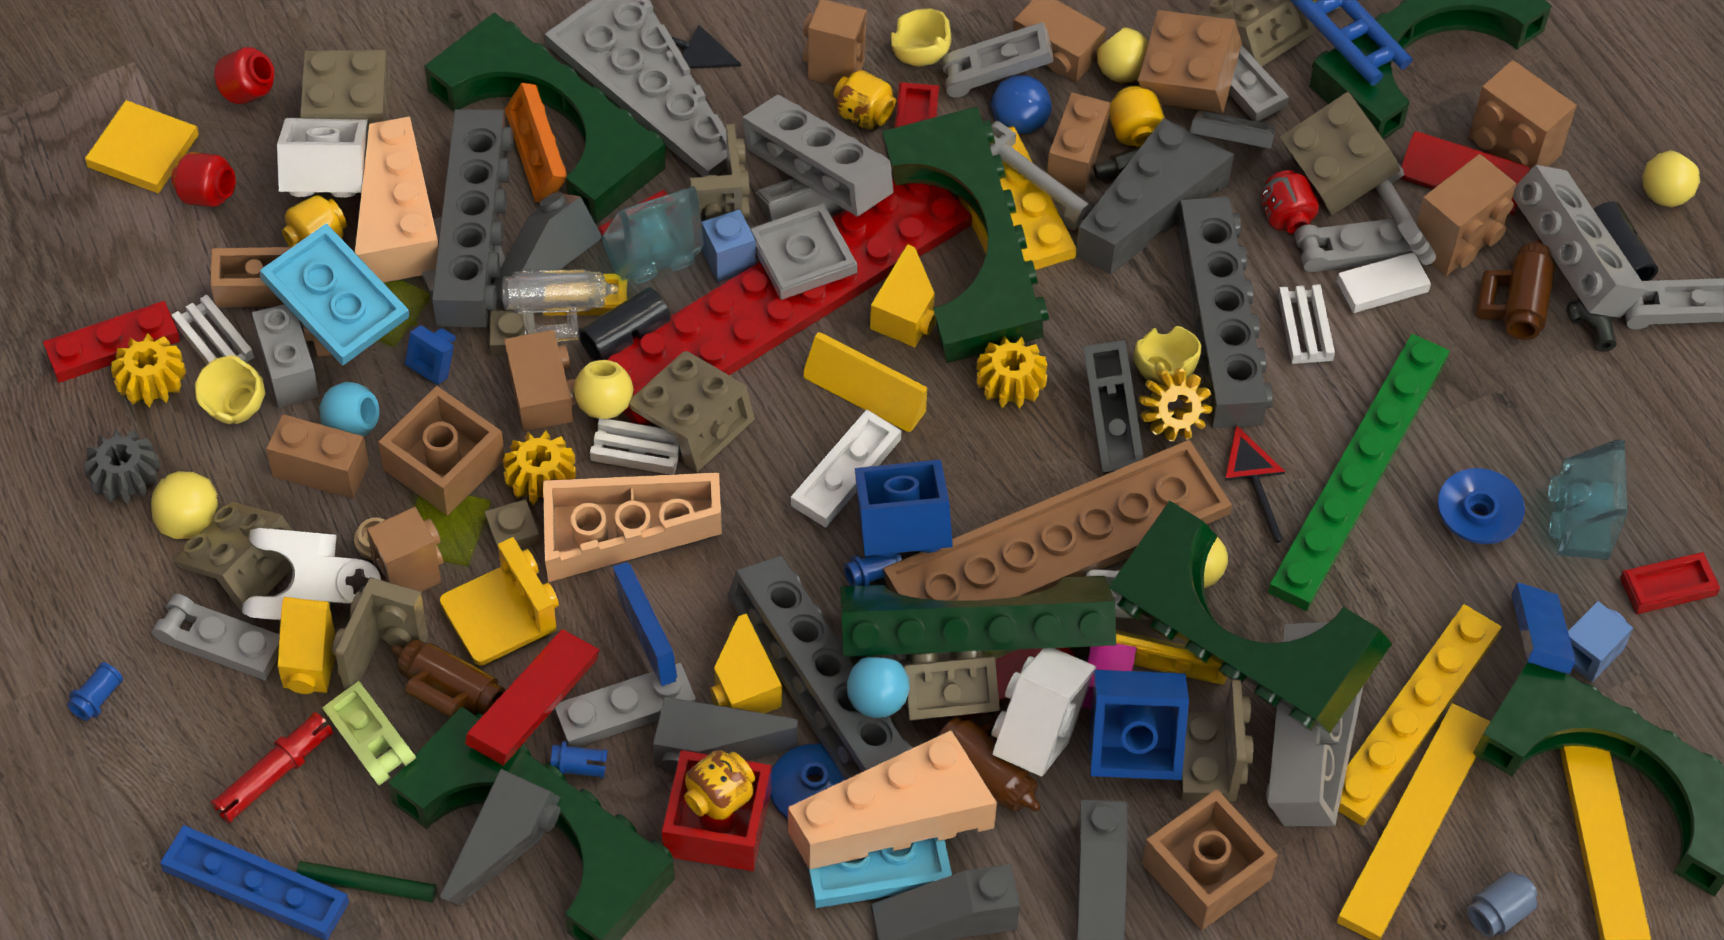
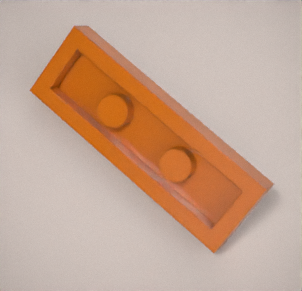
[504,83,567,202]

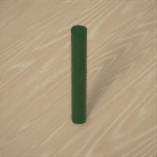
[296,861,437,903]

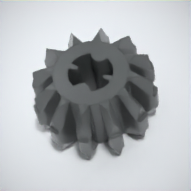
[84,429,160,504]

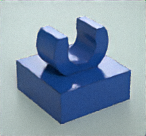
[404,325,456,385]

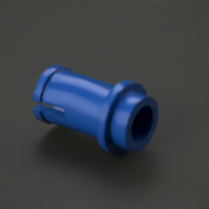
[844,553,902,586]
[67,662,123,721]
[550,741,608,779]

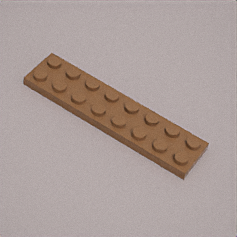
[883,440,1232,601]

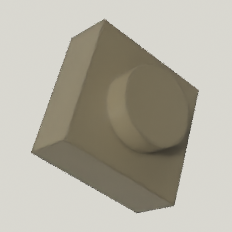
[490,310,534,355]
[484,499,540,555]

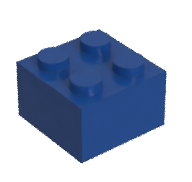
[855,459,953,557]
[1088,670,1189,780]

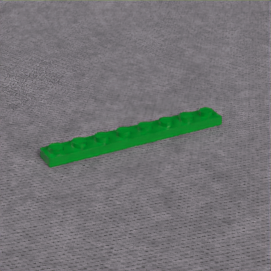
[1268,334,1450,611]

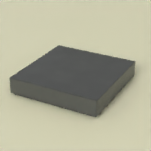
[1190,110,1276,149]

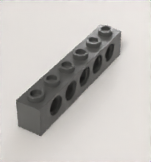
[432,109,513,327]
[1177,197,1273,428]
[727,556,912,780]

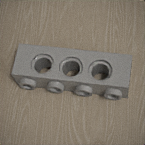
[742,94,893,217]
[1513,164,1648,318]

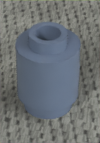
[1467,872,1537,938]

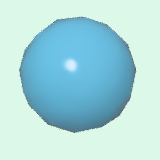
[319,382,379,437]
[846,658,910,718]

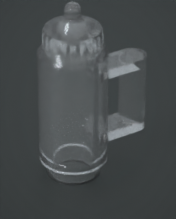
[502,269,619,341]

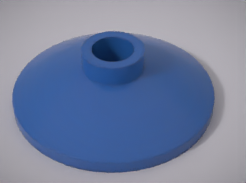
[1438,468,1525,544]
[770,744,845,819]

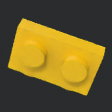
[440,537,559,666]

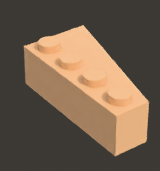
[355,116,439,283]
[543,473,722,582]
[788,730,997,869]

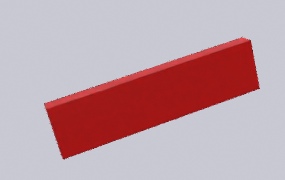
[465,629,600,766]

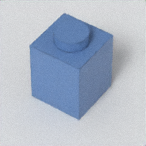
[701,209,756,282]
[1568,601,1633,682]

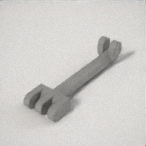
[990,121,1092,230]
[1375,155,1436,265]

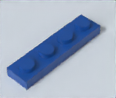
[160,825,349,940]

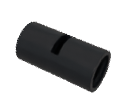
[1593,201,1658,281]
[578,287,671,361]

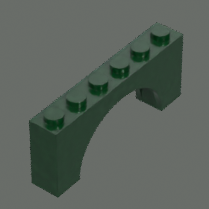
[1309,0,1552,140]
[424,12,666,225]
[882,106,1049,363]
[1109,500,1393,734]
[840,576,1116,656]
[1473,662,1724,897]
[388,706,675,940]

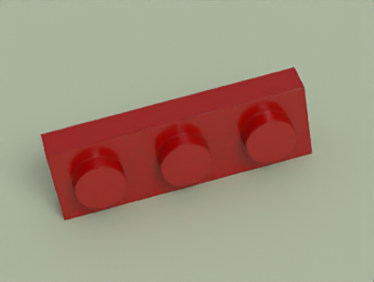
[43,300,180,383]

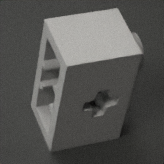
[252,304,320,408]

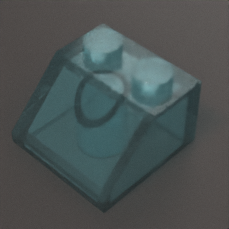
[601,186,704,284]
[1549,440,1627,560]

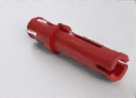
[210,712,333,824]

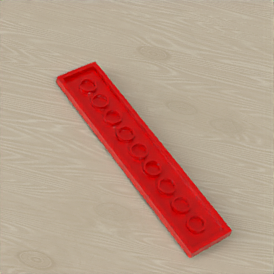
[599,180,972,426]

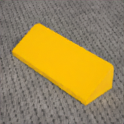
[803,332,927,432]
[1116,630,1227,685]

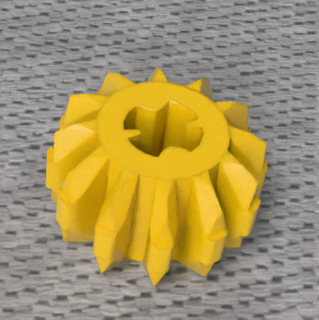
[111,333,186,408]
[976,336,1047,409]
[1139,368,1212,441]
[503,430,576,506]

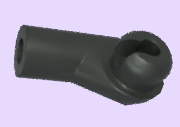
[1566,297,1617,352]

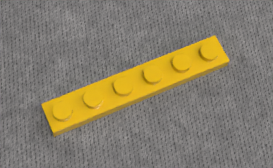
[1338,604,1502,827]

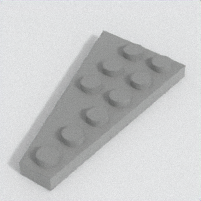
[544,0,727,177]

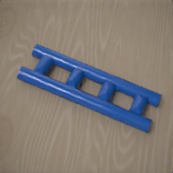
[1290,0,1413,86]

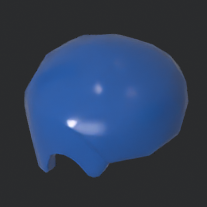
[989,75,1052,134]

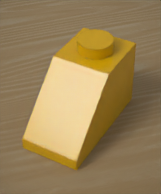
[870,244,936,348]
[278,597,336,694]
[710,613,782,714]

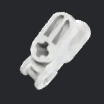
[242,528,381,620]

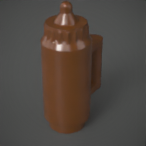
[1476,239,1555,340]
[392,639,505,718]
[937,716,1040,812]

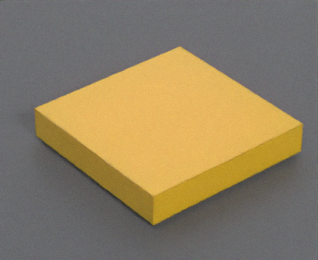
[85,100,199,194]

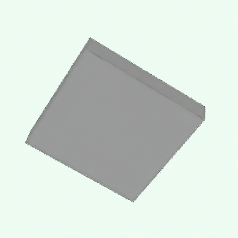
[750,203,858,300]

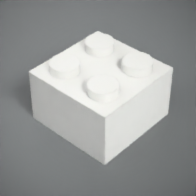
[277,118,368,197]
[992,648,1096,776]

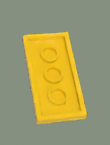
[958,126,1077,270]

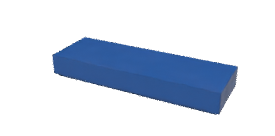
[612,562,677,686]
[1511,582,1576,674]

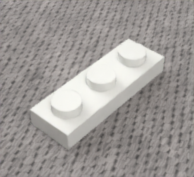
[791,409,901,528]

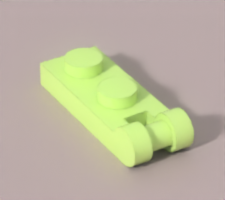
[322,681,416,786]

